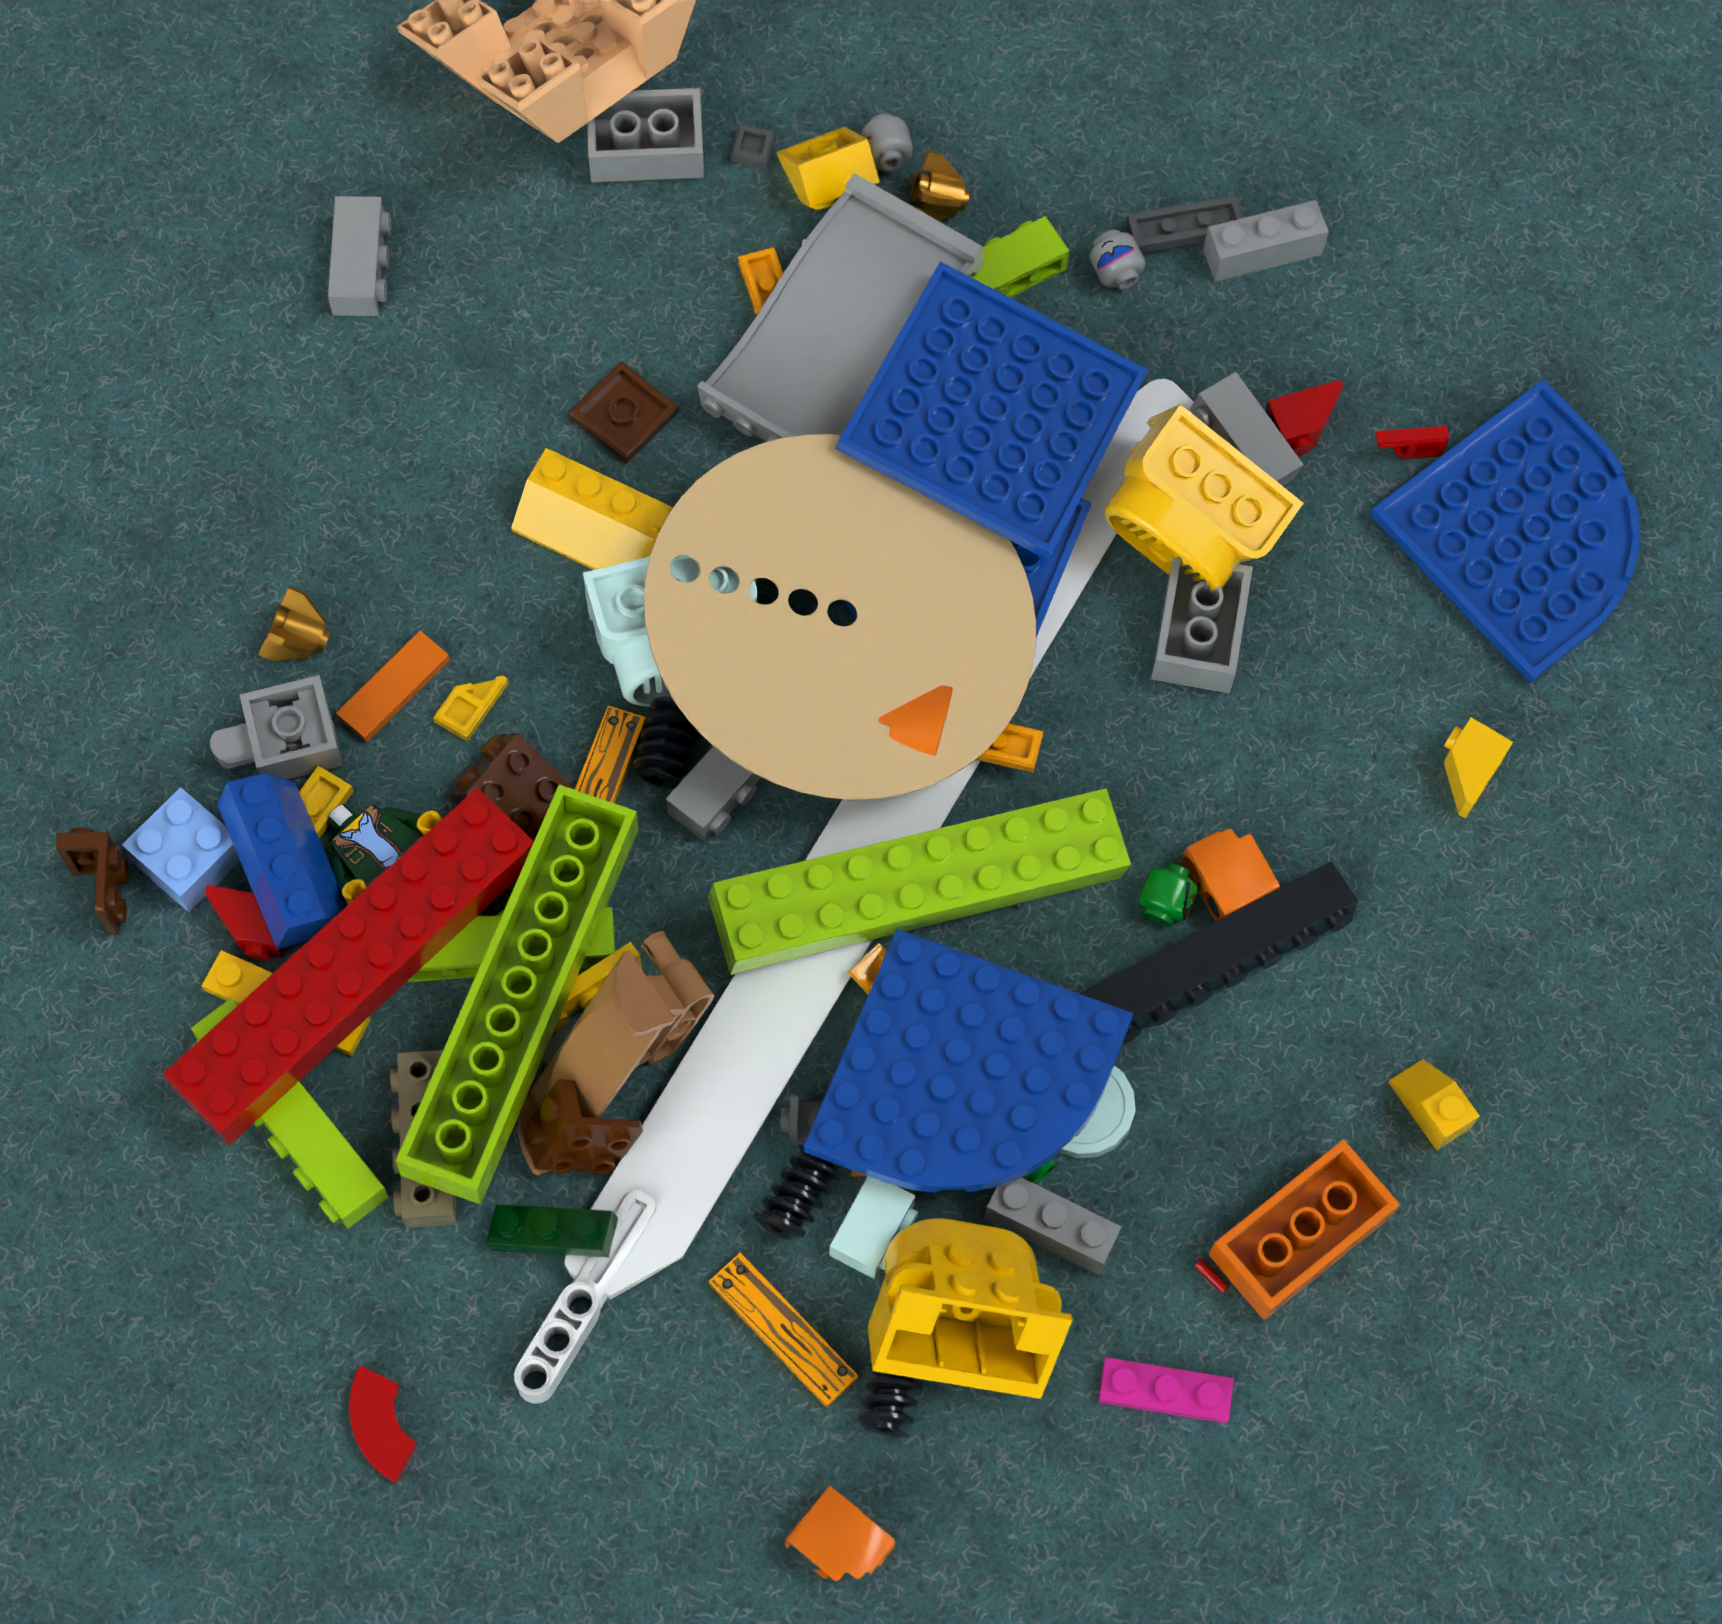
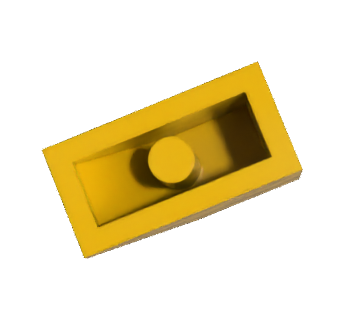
[1444,717,1513,819]
[1388,1059,1480,1151]

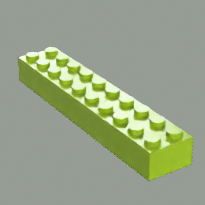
[396,784,639,1205]
[708,788,1131,975]

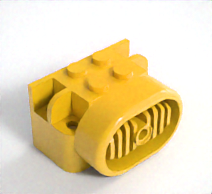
[1104,404,1303,591]
[868,1218,1072,1399]

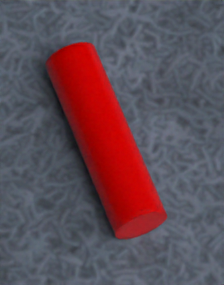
[1194,1259,1229,1294]

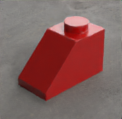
[1265,380,1343,457]
[205,885,285,961]

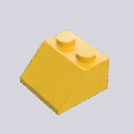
[776,126,880,210]

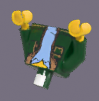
[327,804,442,904]

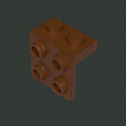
[449,733,571,839]
[56,827,129,935]
[525,1079,643,1175]

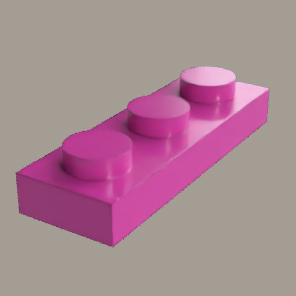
[1098,1357,1234,1424]

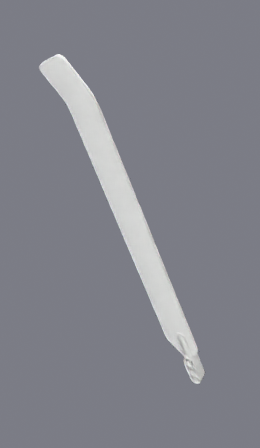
[514,379,1194,1404]

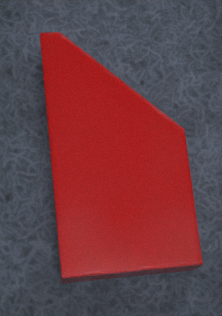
[1375,426,1449,460]

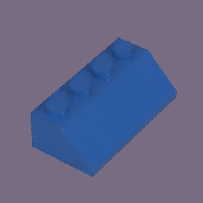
[217,773,347,949]

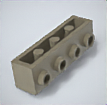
[390,1050,457,1228]

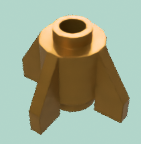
[908,149,969,221]
[258,585,331,661]

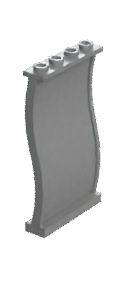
[697,173,984,443]

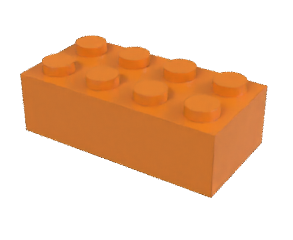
[1208,1139,1400,1320]

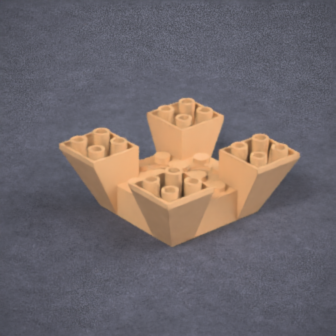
[397,0,696,143]

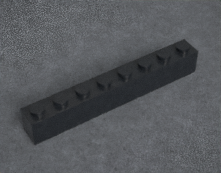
[1080,861,1358,1044]

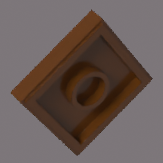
[569,361,679,464]

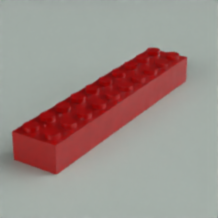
[163,788,534,1146]

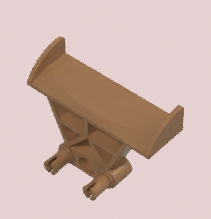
[518,931,714,1175]

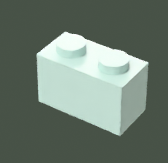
[829,1176,918,1279]

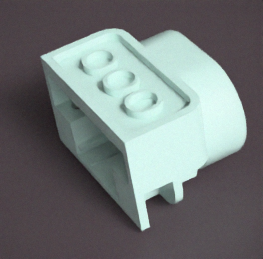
[583,556,757,706]

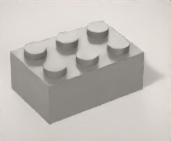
[587,88,704,182]
[1151,557,1253,694]

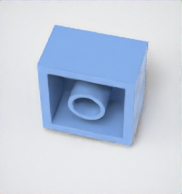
[122,787,240,912]

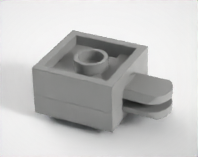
[210,675,343,780]

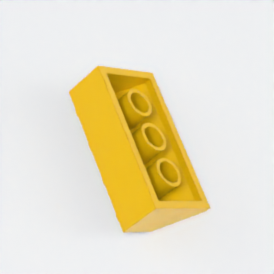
[511,448,673,570]

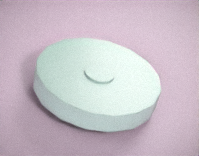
[1059,1065,1136,1159]

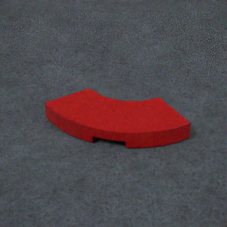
[349,1365,417,1485]

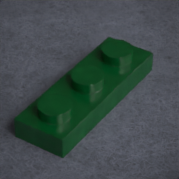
[486,1205,618,1258]

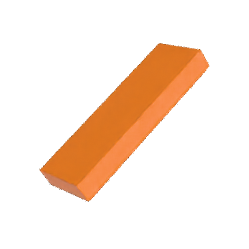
[336,631,450,743]

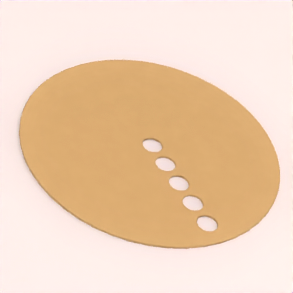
[644,434,1036,800]

